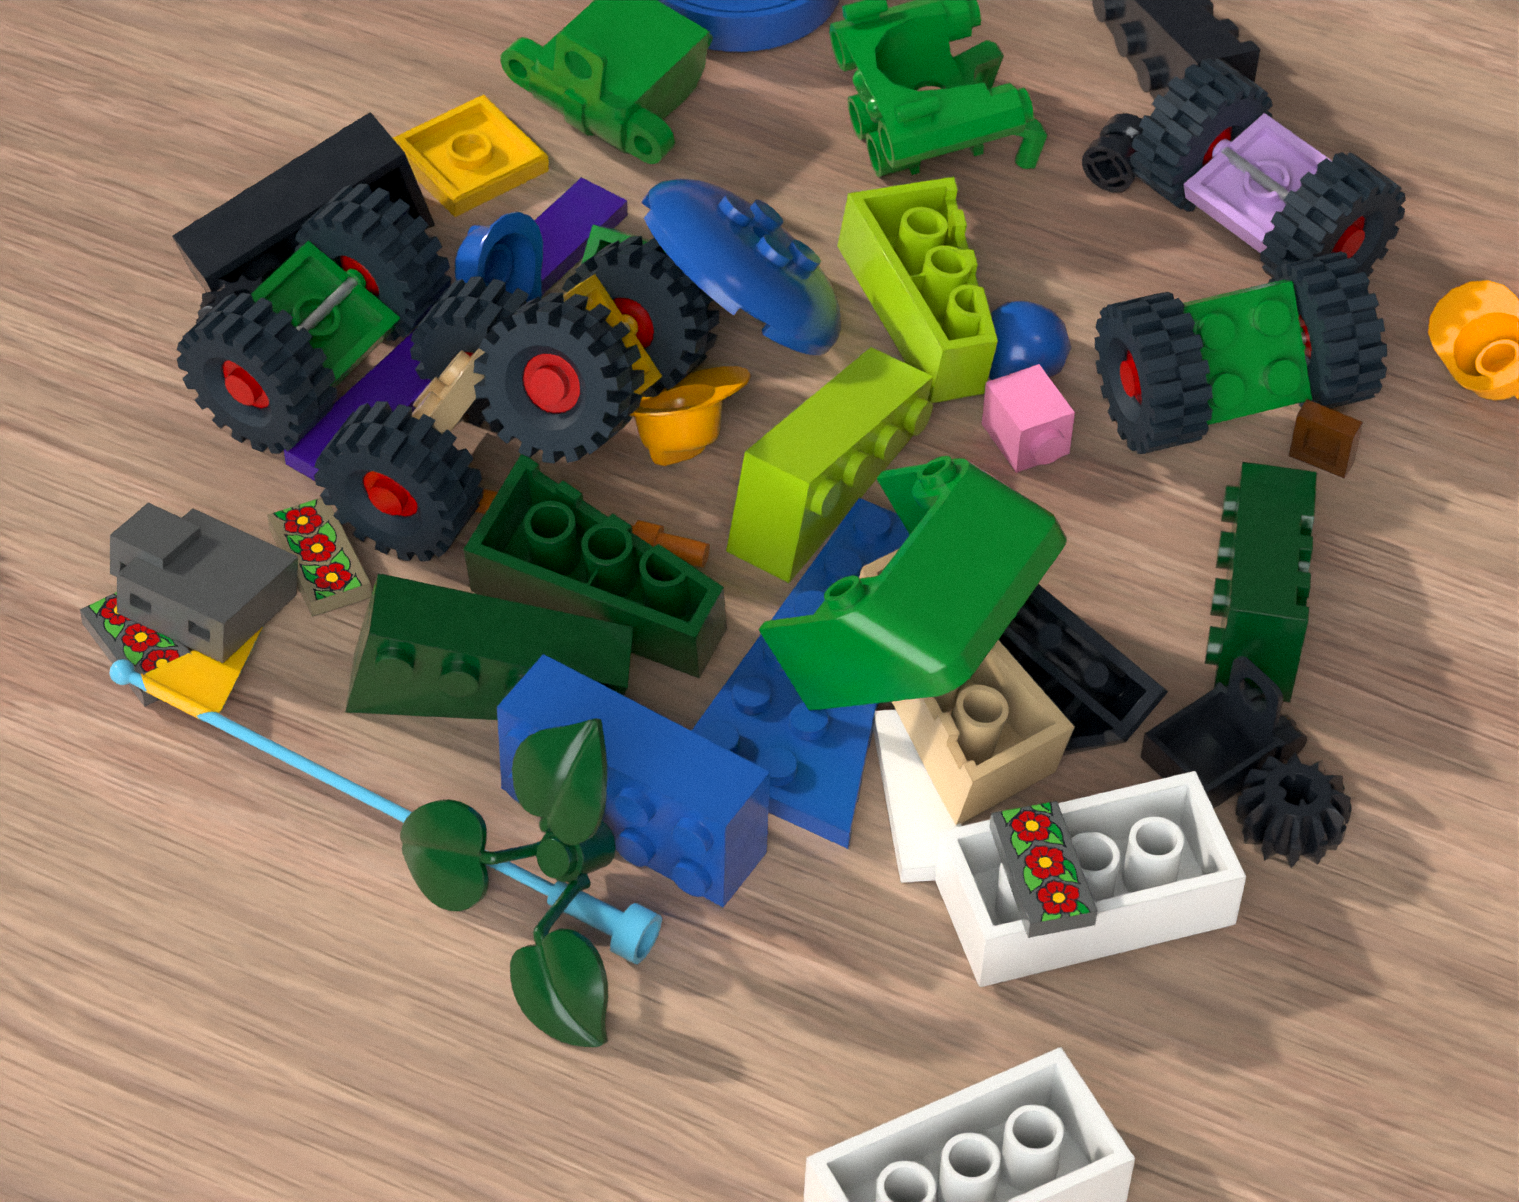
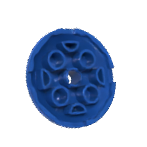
[641,179,841,355]

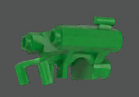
[829,0,1048,177]

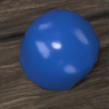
[989,301,1071,380]

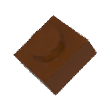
[1289,399,1363,479]

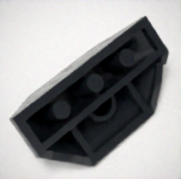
[998,583,1168,756]

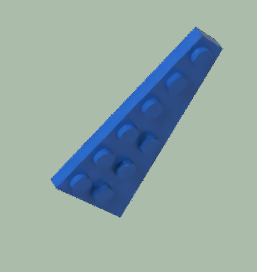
[691,498,909,849]

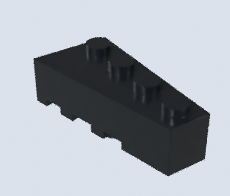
[1092,0,1260,100]
[172,112,435,292]

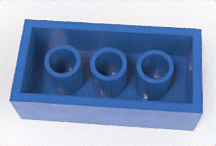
[497,654,770,908]

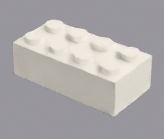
[935,771,1246,988]
[804,1047,1135,1202]

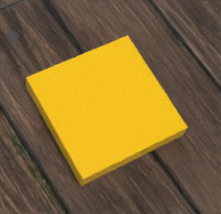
[393,94,549,217]

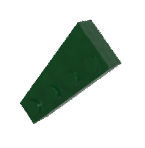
[463,454,727,679]
[1204,462,1317,703]
[345,573,633,720]

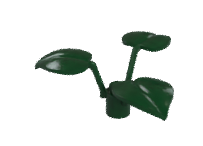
[400,719,616,1047]

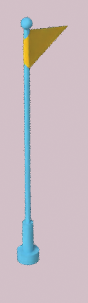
[110,626,662,964]

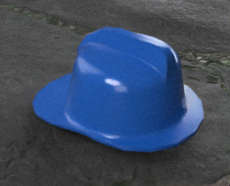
[455,211,543,302]

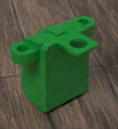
[500,0,713,164]

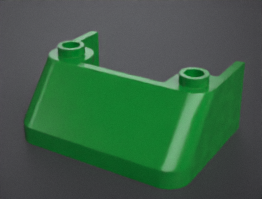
[758,456,1067,711]

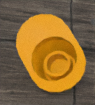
[1428,280,1519,401]
[630,366,751,466]

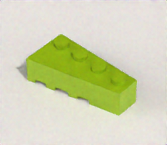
[837,177,998,403]
[726,347,933,583]

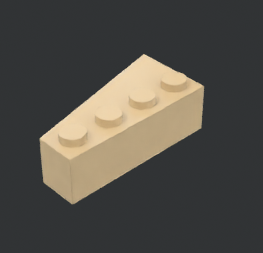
[859,549,1074,825]

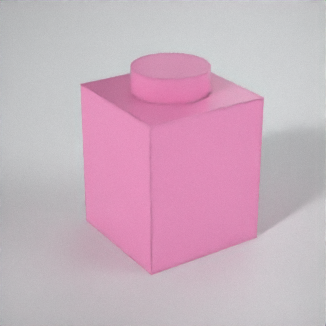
[982,364,1075,473]

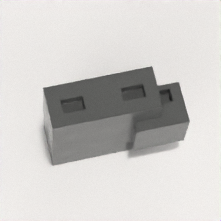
[110,502,298,663]

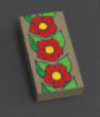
[267,498,372,617]

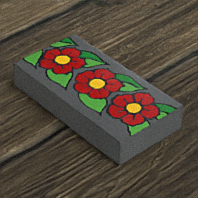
[80,592,192,707]
[989,801,1097,938]

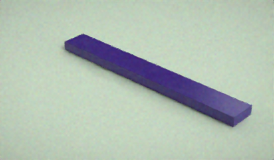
[284,177,628,481]

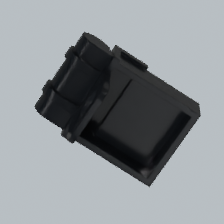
[1140,655,1307,809]

